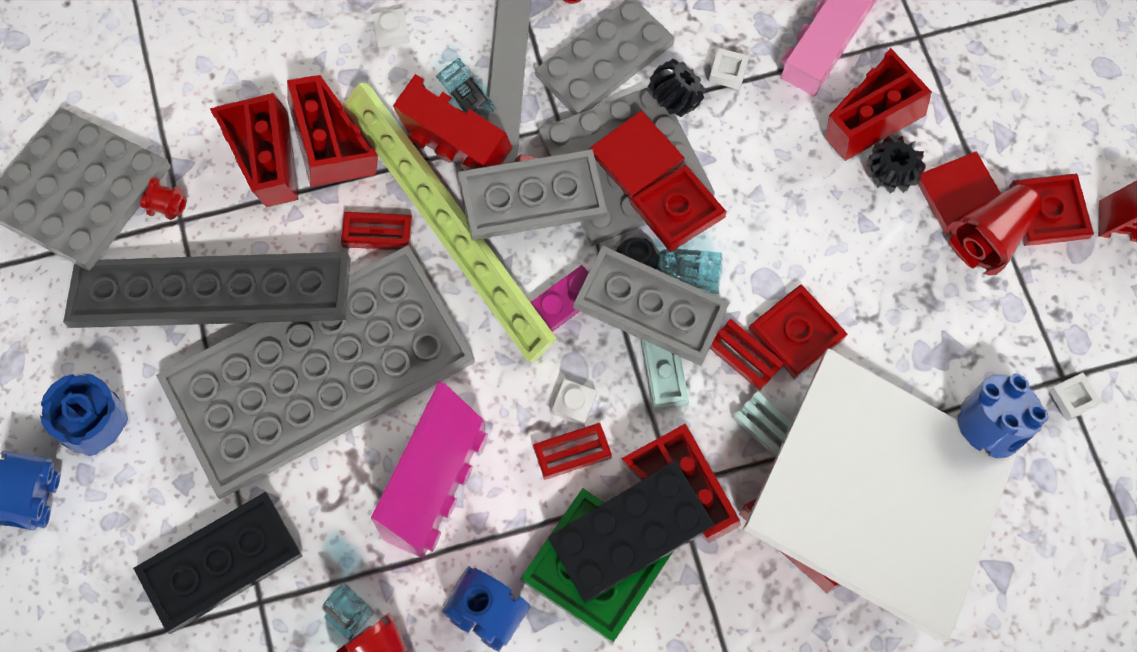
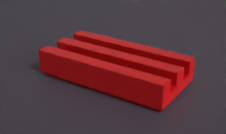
[341,211,413,250]
[710,318,784,391]
[532,422,612,480]

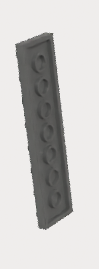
[63,252,351,328]

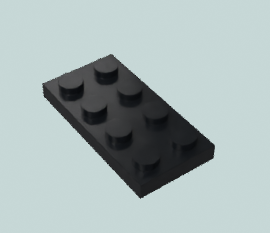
[547,460,715,604]
[133,492,303,634]

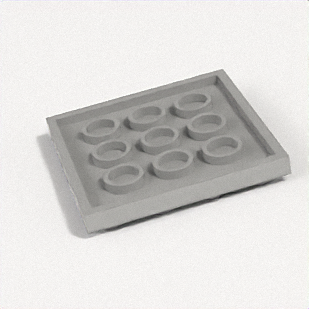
[538,87,715,246]
[0,107,171,271]

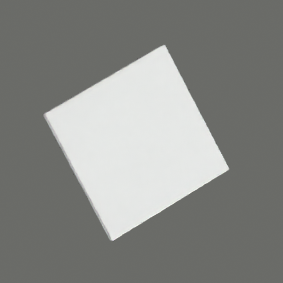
[743,348,1017,643]

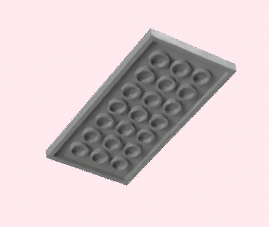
[156,245,475,500]

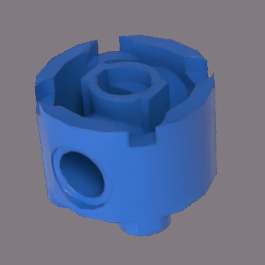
[40,373,128,456]
[958,374,1049,458]
[0,451,61,531]
[441,566,531,652]

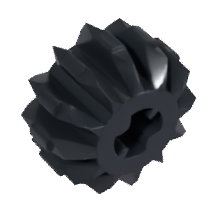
[648,59,705,117]
[867,135,926,194]

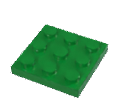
[520,488,673,644]

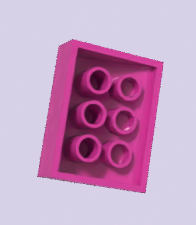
[371,381,488,558]

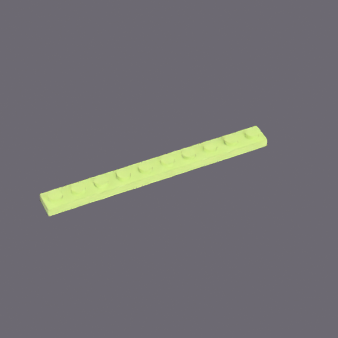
[343,83,557,363]

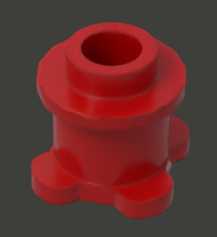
[140,177,187,220]

